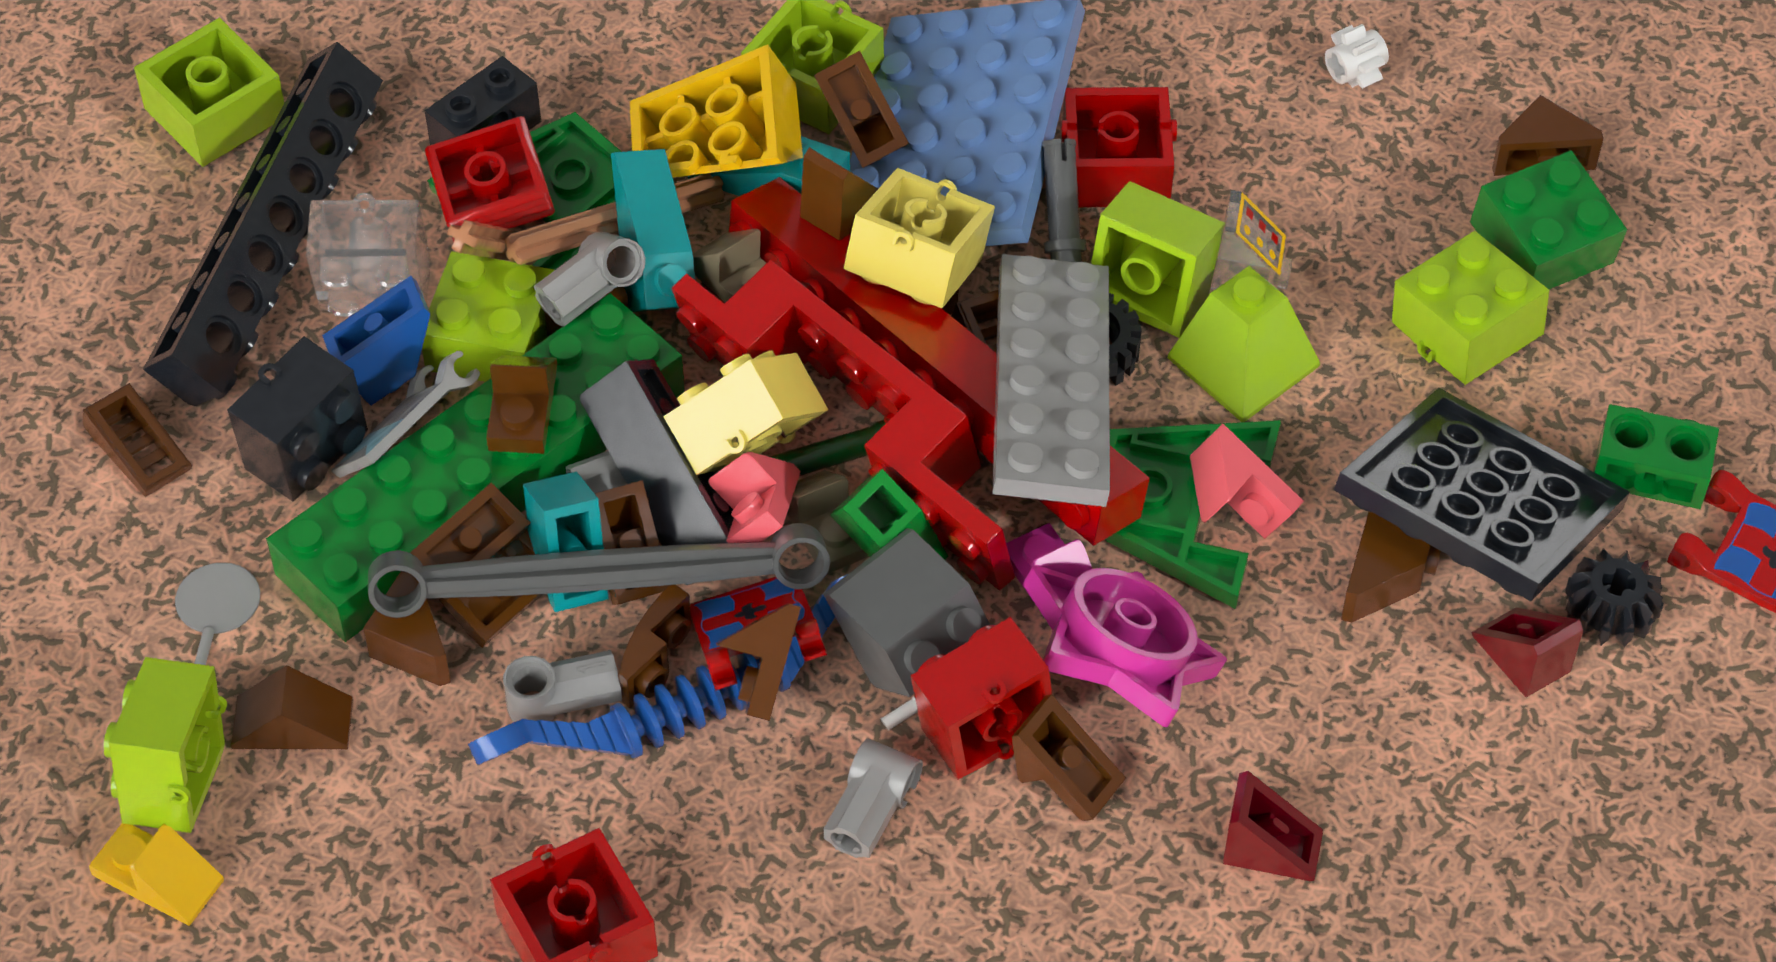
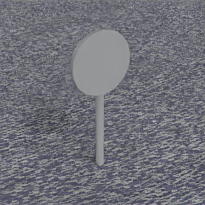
[175,563,260,665]

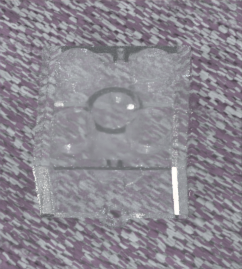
[306,193,431,317]

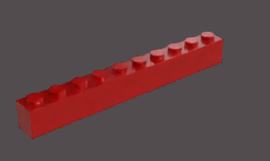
[728,177,1150,546]

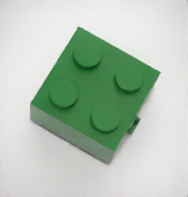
[1470,150,1628,289]

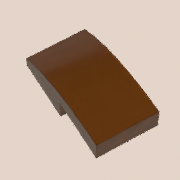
[619,585,692,708]

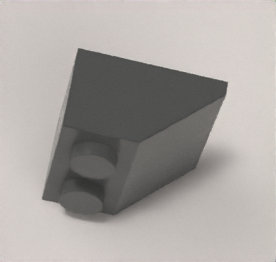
[823,529,990,697]

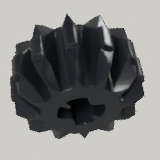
[1565,548,1664,647]

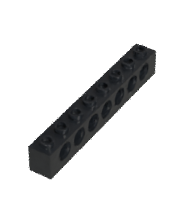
[143,42,383,406]

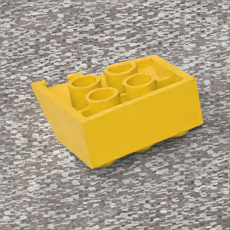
[630,44,803,178]

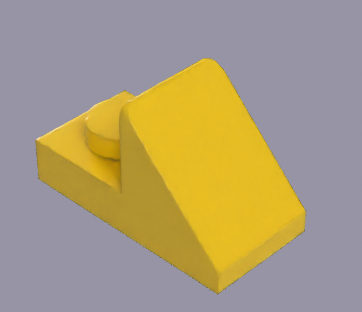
[89,823,224,926]

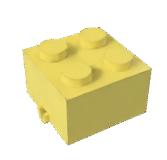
[844,168,995,308]
[664,350,829,475]

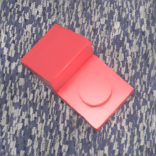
[1190,424,1304,539]
[708,452,801,543]

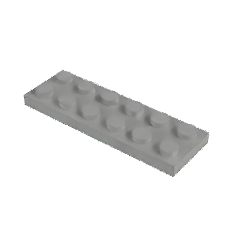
[993,254,1110,507]

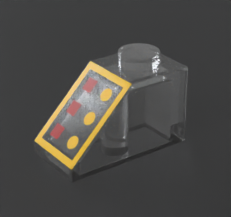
[1209,190,1292,294]

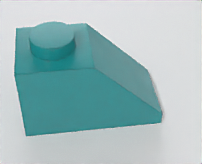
[523,472,609,612]

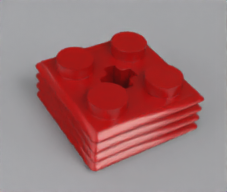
[424,116,555,242]

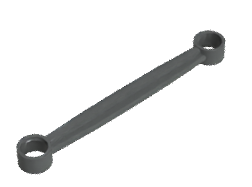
[368,523,830,618]

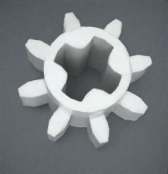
[1325,24,1389,89]

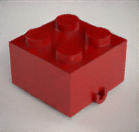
[1060,87,1177,208]
[910,617,1052,780]
[490,828,658,962]

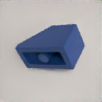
[322,275,430,406]

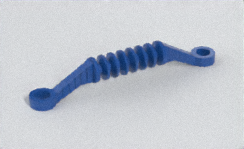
[468,574,848,765]

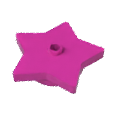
[1023,565,1227,727]

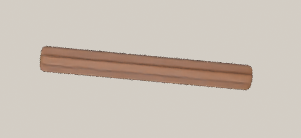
[505,173,724,265]
[446,220,519,261]

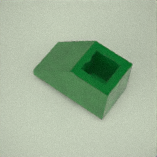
[830,469,949,560]

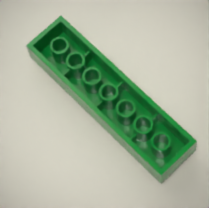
[266,293,685,642]

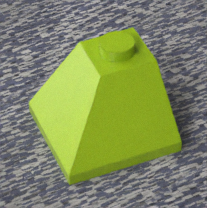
[1167,266,1320,422]

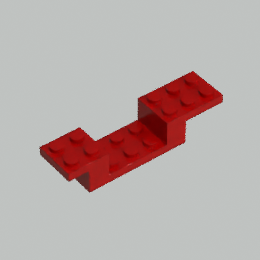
[671,259,1015,591]

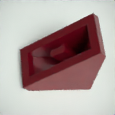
[1471,607,1583,698]
[1223,771,1323,881]

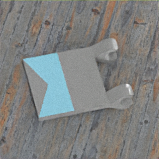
[331,351,480,478]

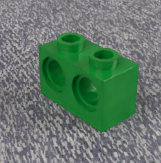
[1593,404,1719,510]

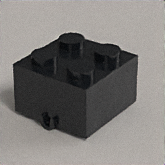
[227,336,368,502]

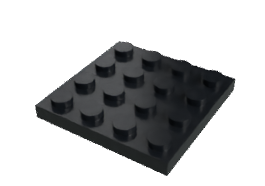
[1334,388,1630,601]

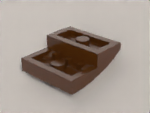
[410,483,543,648]

